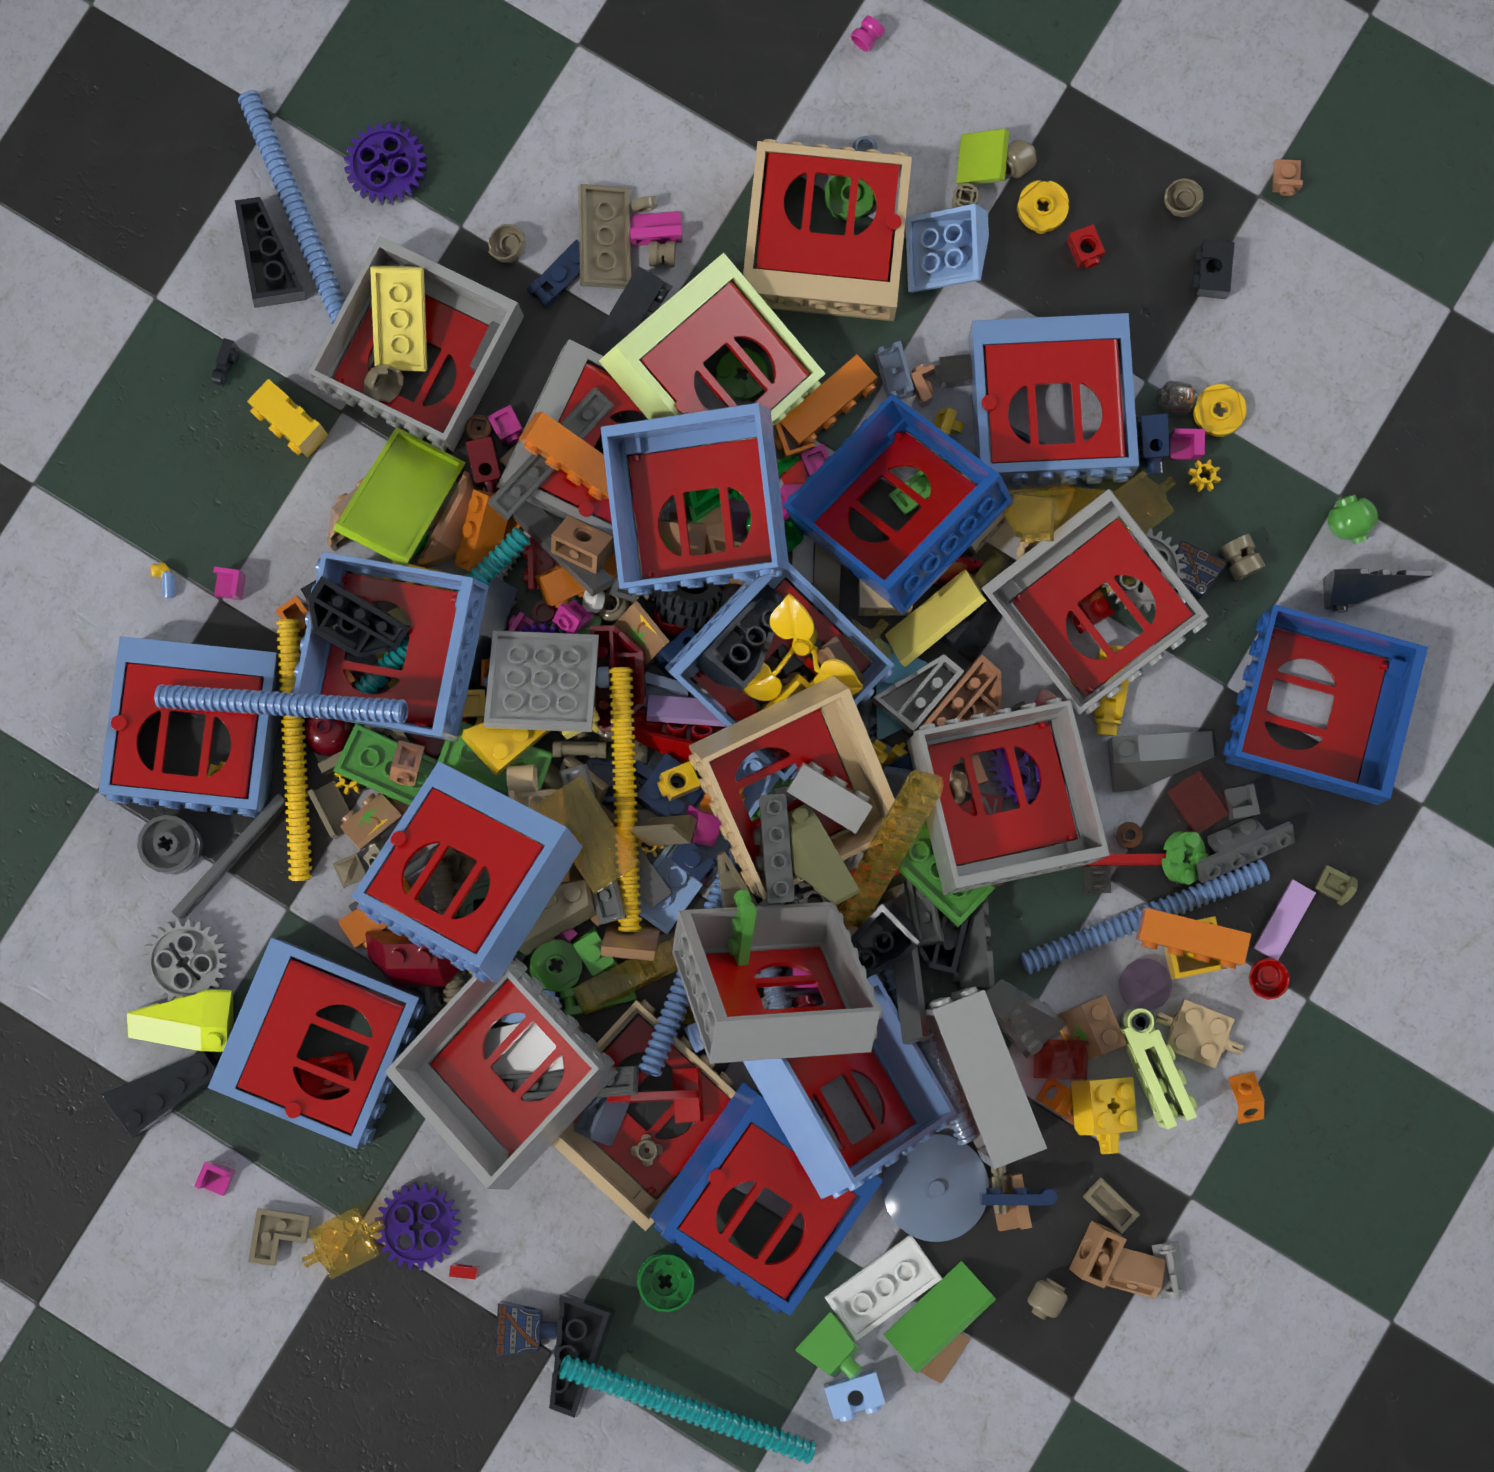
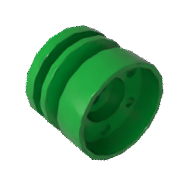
[637,1251,695,1312]

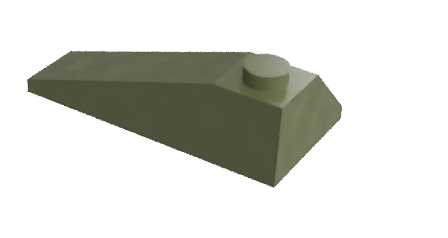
[788,804,860,905]

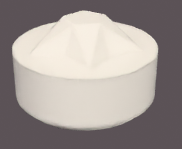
[583,591,605,613]

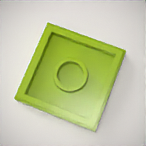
[956,128,1010,185]

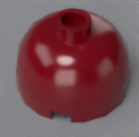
[302,717,354,757]

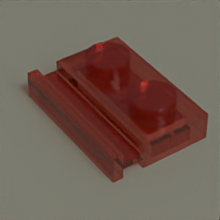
[1166,771,1229,834]
[1033,1040,1089,1080]

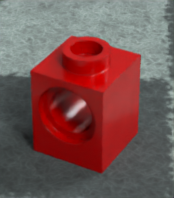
[1067,224,1105,269]

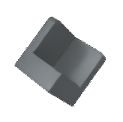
[1224,783,1260,821]

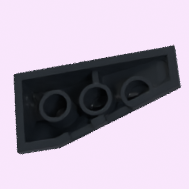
[1323,568,1433,613]
[696,584,784,690]

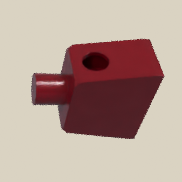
[466,437,502,493]

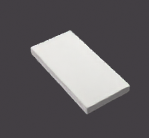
[484,1022,565,1075]
[824,1235,942,1342]

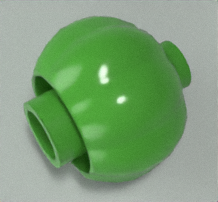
[1328,494,1378,544]

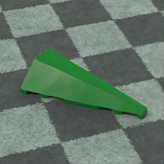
[684,454,800,521]

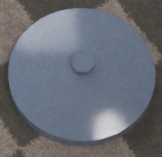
[882,1133,989,1242]

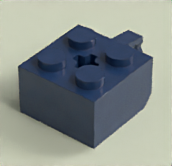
[633,753,704,817]

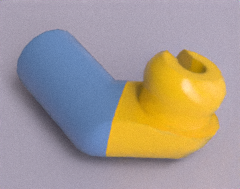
[150,562,176,598]

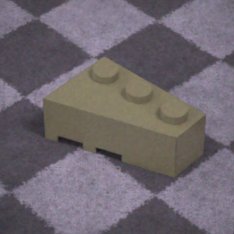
[519,880,597,956]

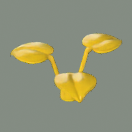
[741,594,863,701]

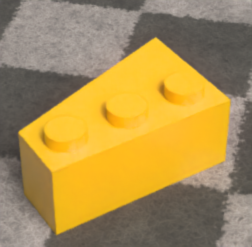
[247,379,329,458]

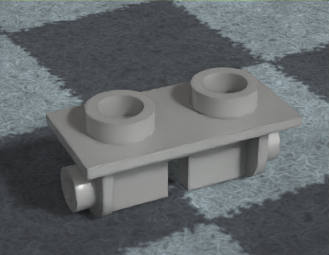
[1152,1241,1188,1299]

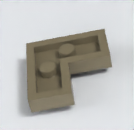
[248,1208,311,1266]

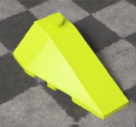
[127,989,234,1052]

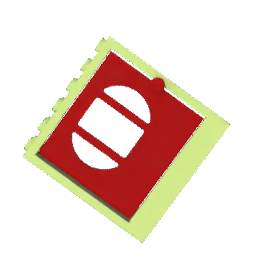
[599,253,825,449]

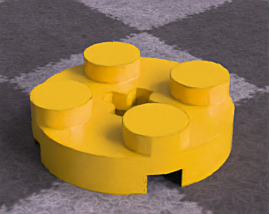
[1017,180,1069,234]
[1193,384,1246,437]

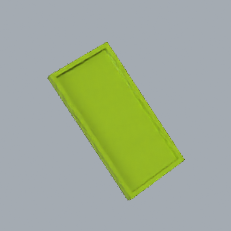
[334,427,466,566]

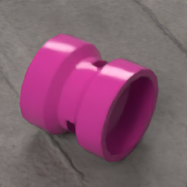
[850,15,885,52]

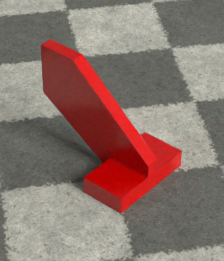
[607,1067,704,1123]

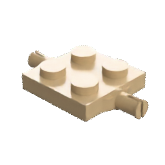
[1155,999,1244,1068]

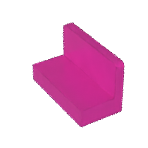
[630,212,683,246]

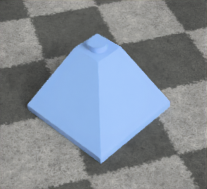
[905,204,989,293]

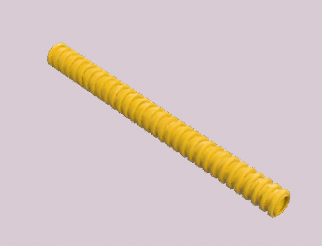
[276,619,312,881]
[609,667,642,932]

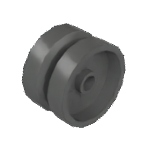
[137,815,203,875]

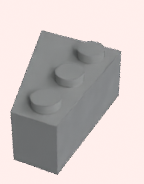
[871,654,964,735]
[787,761,873,834]

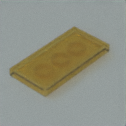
[536,776,639,894]

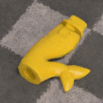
[1069,645,1130,736]

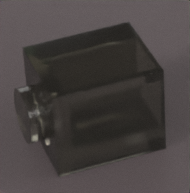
[934,354,973,389]

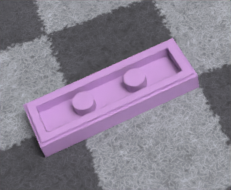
[647,695,726,727]
[1253,880,1316,960]

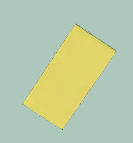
[370,266,427,371]
[885,569,986,667]

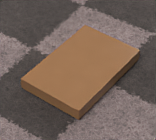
[601,921,661,961]

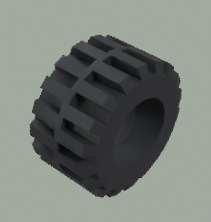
[654,576,724,629]

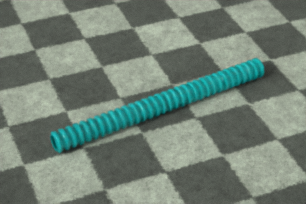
[345,527,531,722]
[559,1355,816,1464]

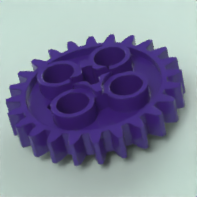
[344,122,427,206]
[988,724,1065,804]
[374,1182,462,1270]

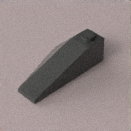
[1107,731,1215,792]
[953,896,995,989]

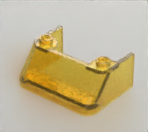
[1003,486,1121,543]

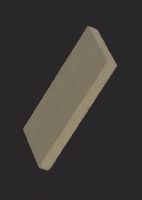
[578,184,632,289]

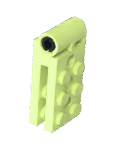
[1120,1008,1198,1130]

